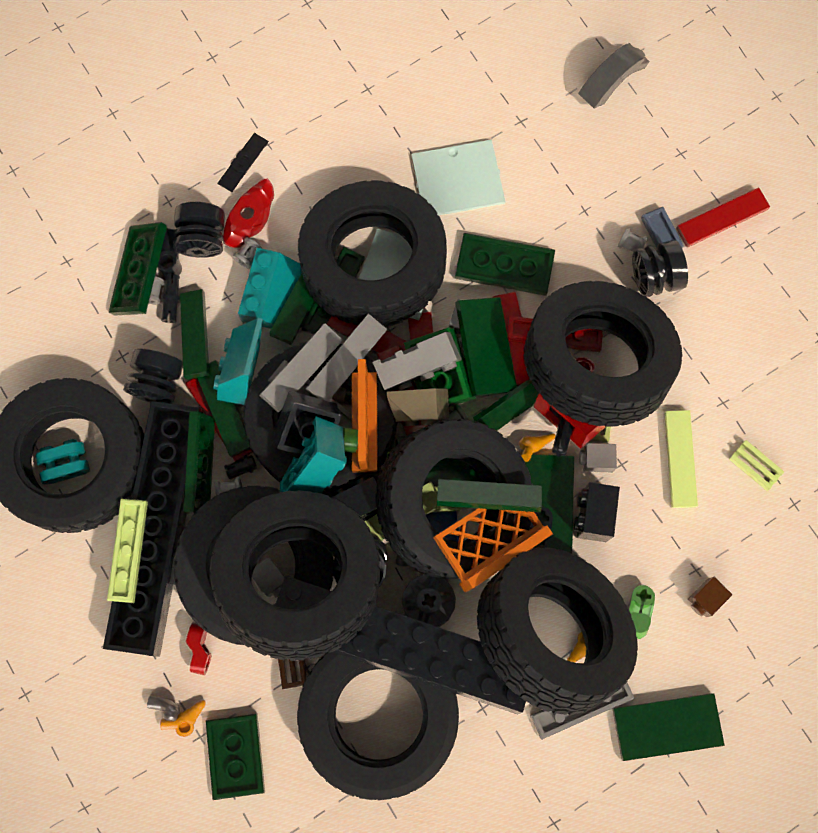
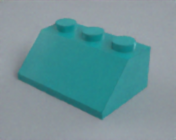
[238,248,302,329]
[213,318,263,405]

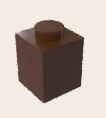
[688,576,733,617]

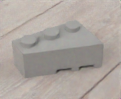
[373,332,462,391]

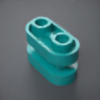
[35,439,90,484]

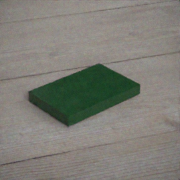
[206,713,265,800]

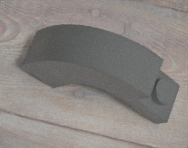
[578,43,650,108]

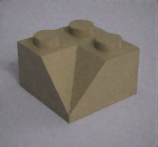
[387,389,449,426]

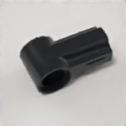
[157,228,182,279]

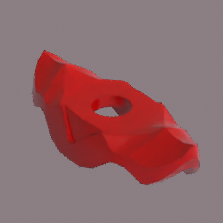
[223,178,274,248]

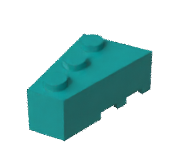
[280,417,347,493]

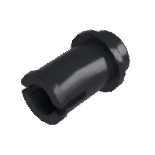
[224,455,257,480]

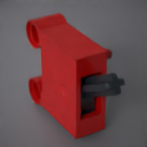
[534,357,605,457]

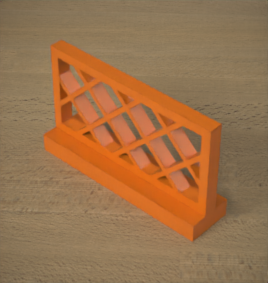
[352,359,378,473]
[433,508,553,592]

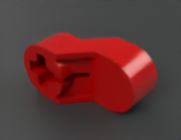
[185,622,212,676]

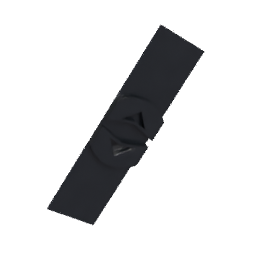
[217,132,269,192]

